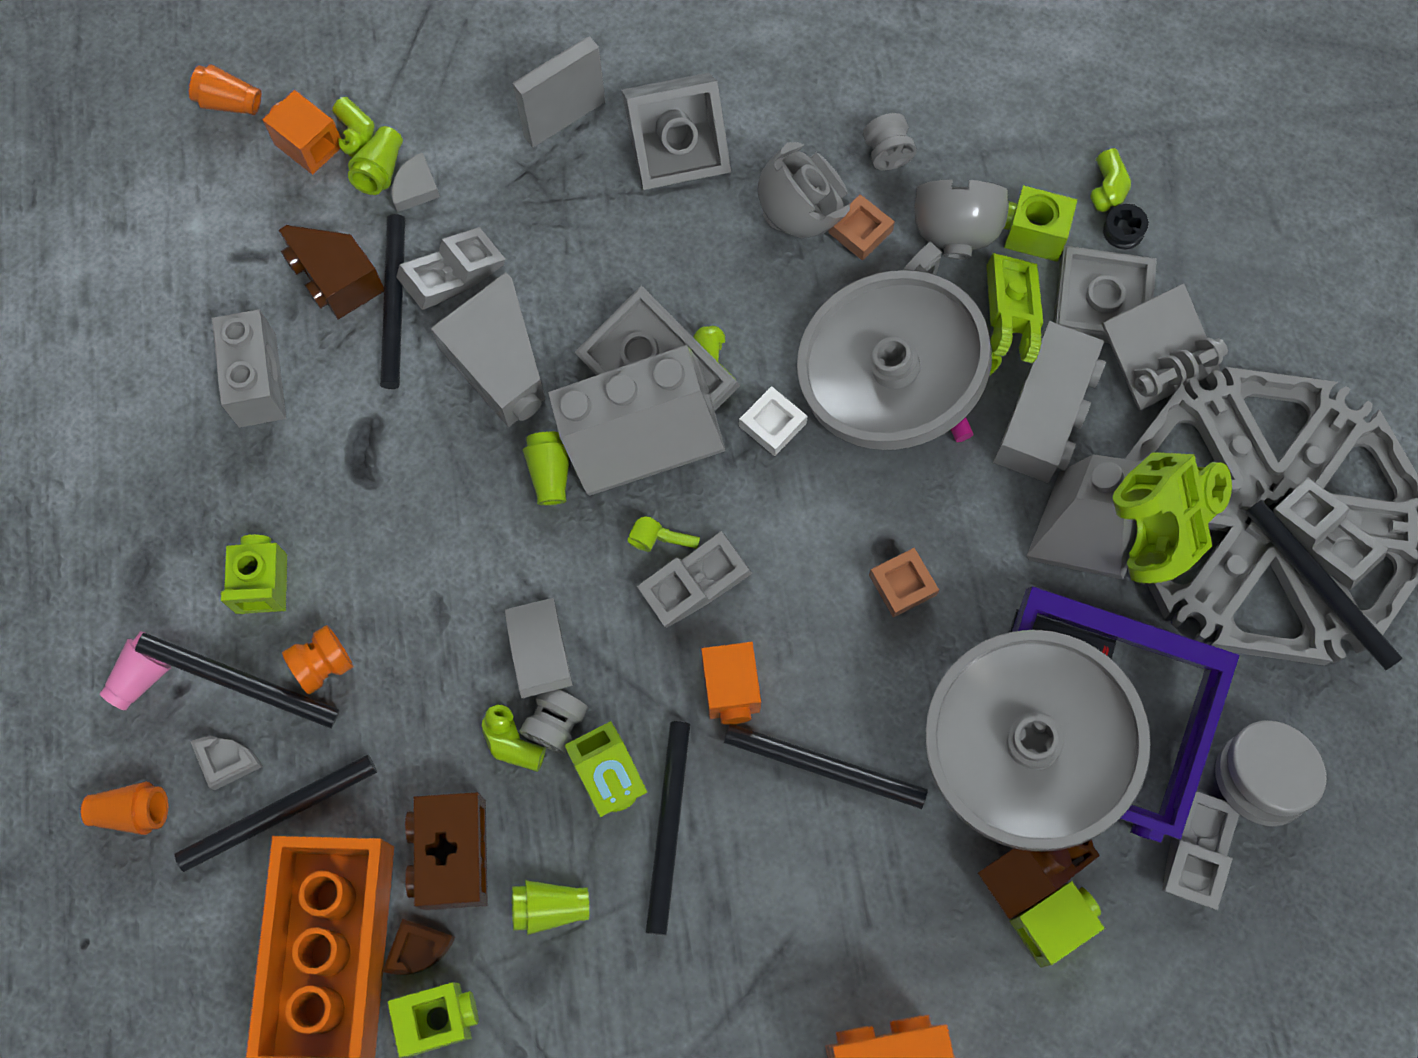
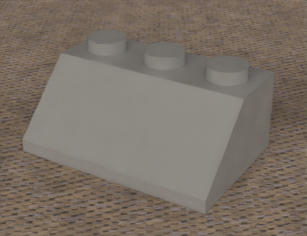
[548,345,726,496]

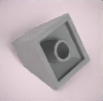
[1027,454,1141,580]

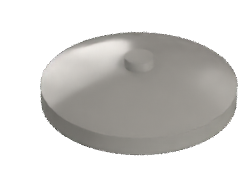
[797,270,992,450]
[926,630,1150,851]

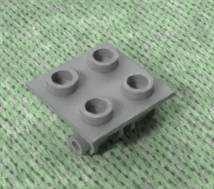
[1101,283,1228,410]

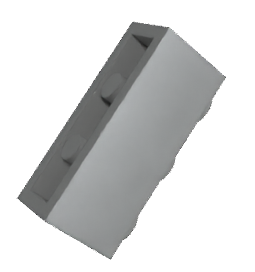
[993,321,1106,483]

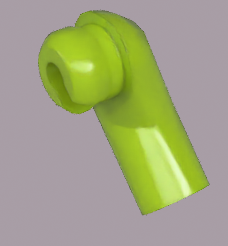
[332,97,375,157]
[482,704,546,772]

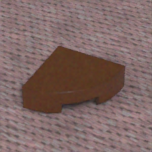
[382,919,455,975]

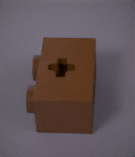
[405,792,488,910]

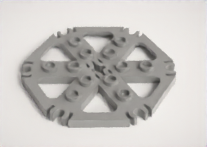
[1125,367,1418,666]

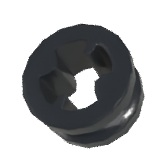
[1103,203,1149,250]

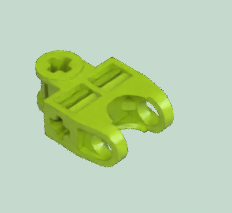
[1113,452,1232,583]

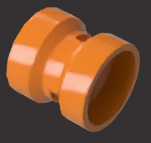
[282,625,354,694]

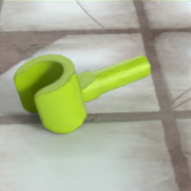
[627,516,700,552]

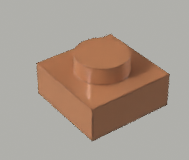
[828,194,895,261]
[869,548,939,618]

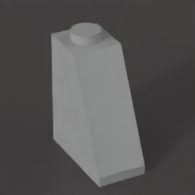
[431,272,546,427]

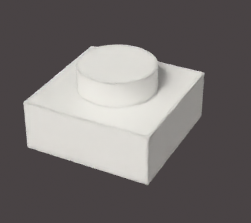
[739,386,808,456]

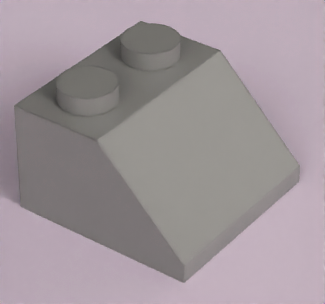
[621,73,731,190]

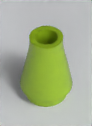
[348,126,403,195]
[522,431,569,506]
[512,880,589,935]

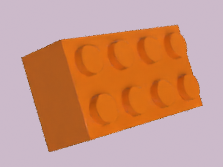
[246,836,395,1058]

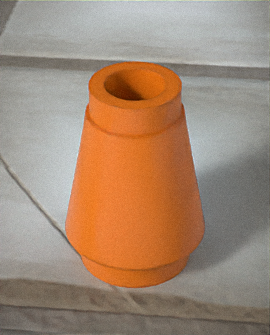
[189,64,262,115]
[81,782,168,835]

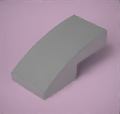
[396,227,506,310]
[1273,478,1388,590]
[637,531,753,628]
[505,597,573,698]
[1162,791,1239,910]

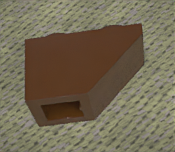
[279,225,384,320]
[978,839,1100,920]

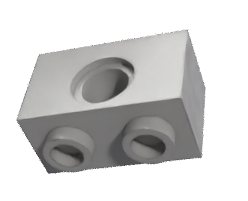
[212,309,286,428]

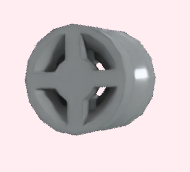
[863,113,917,170]

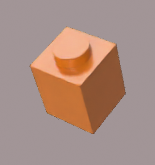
[262,90,341,175]
[701,642,761,725]

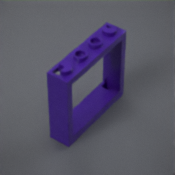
[1012,586,1240,843]

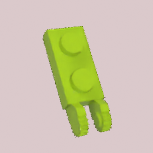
[986,253,1044,363]

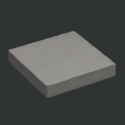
[513,36,605,147]
[1054,246,1157,343]

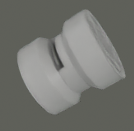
[519,689,588,755]

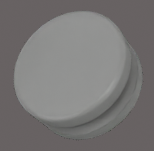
[1215,720,1327,826]

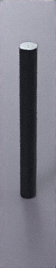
[380,214,405,389]
[1245,500,1403,671]
[135,633,340,729]
[645,721,690,935]
[724,724,928,809]
[175,754,377,872]

